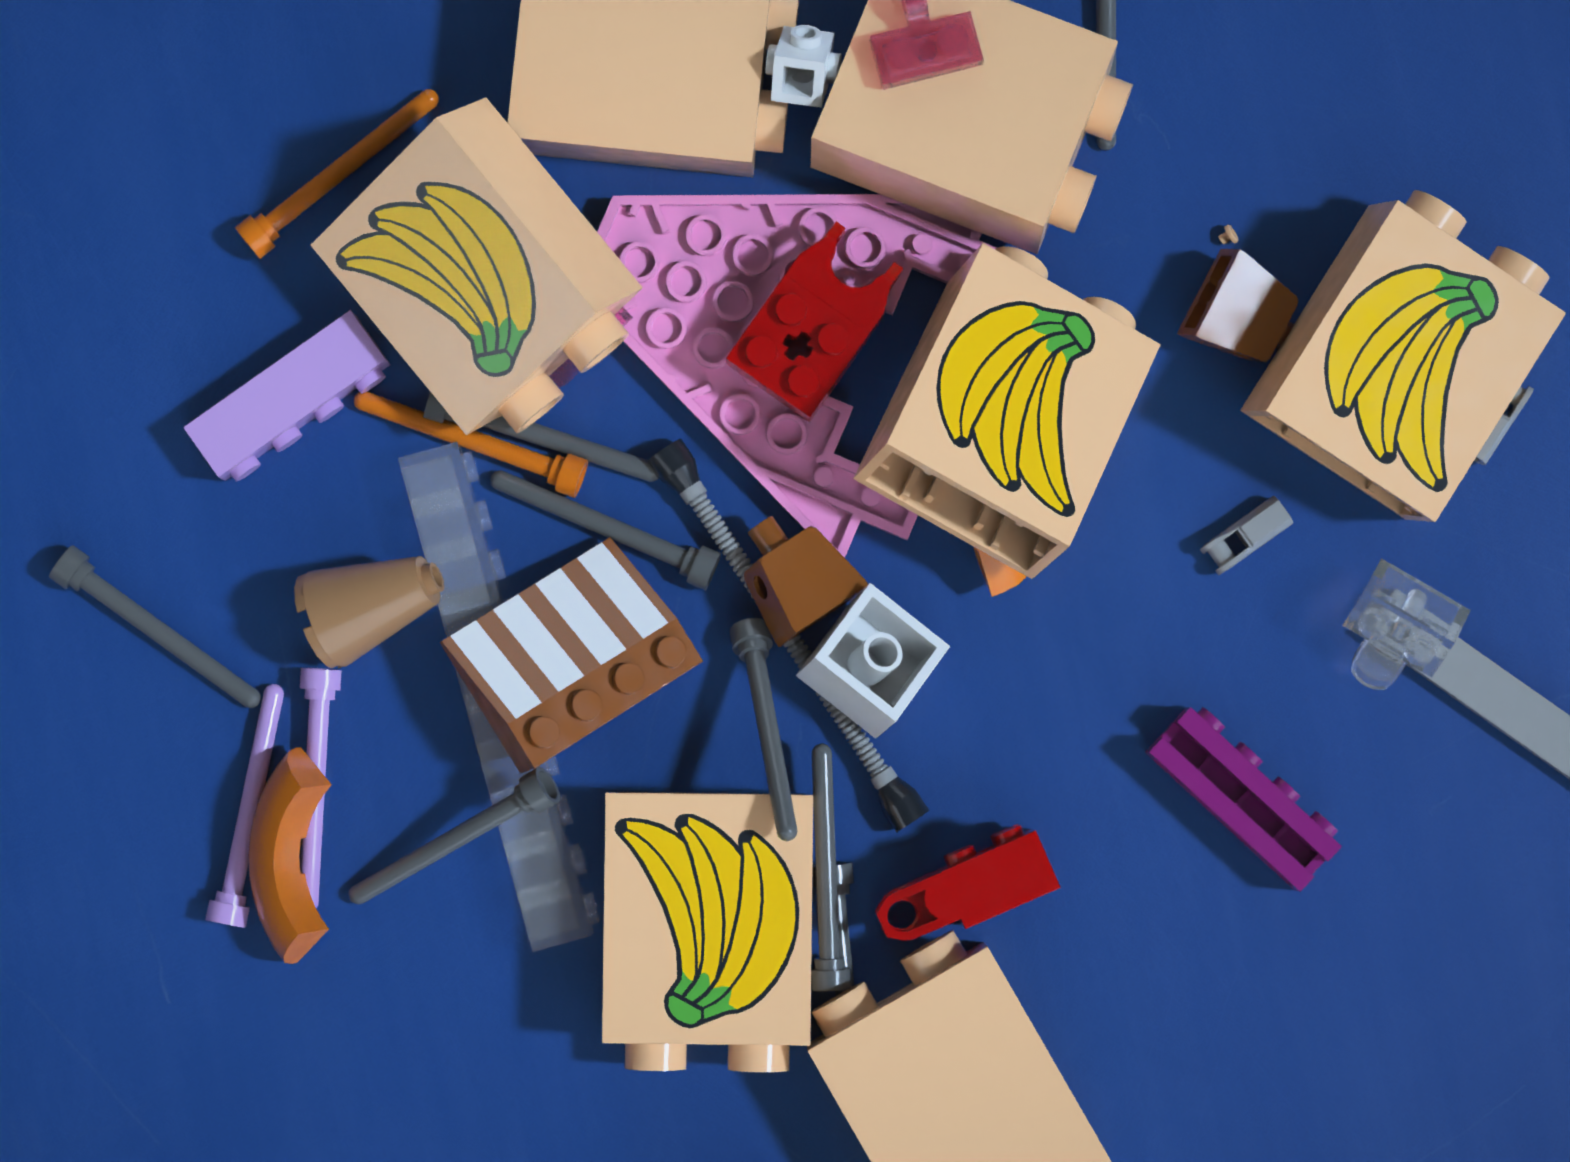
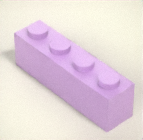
[183,310,391,482]

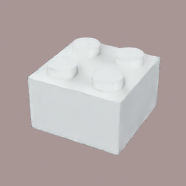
[796,583,950,739]

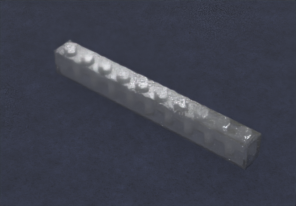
[398,442,601,952]

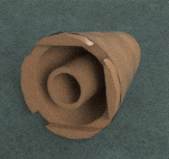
[294,556,444,669]

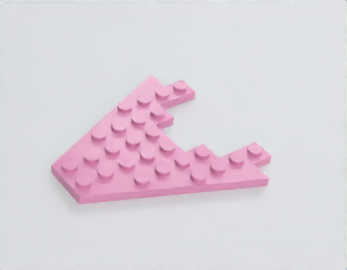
[597,194,997,558]

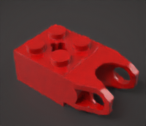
[726,221,904,423]
[875,824,1061,941]

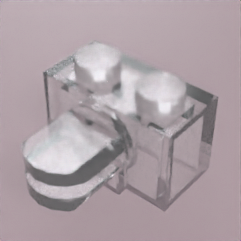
[1342,558,1471,690]

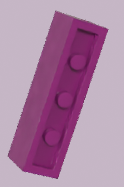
[1145,707,1342,892]

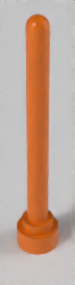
[234,89,439,259]
[354,392,588,498]

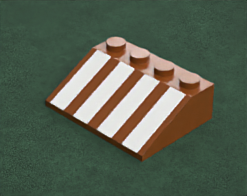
[440,537,703,774]

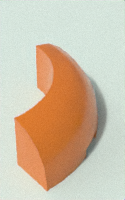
[248,747,332,964]

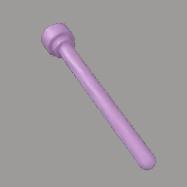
[300,668,342,908]
[205,684,284,928]

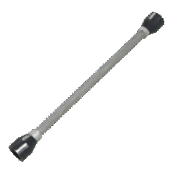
[648,439,930,833]

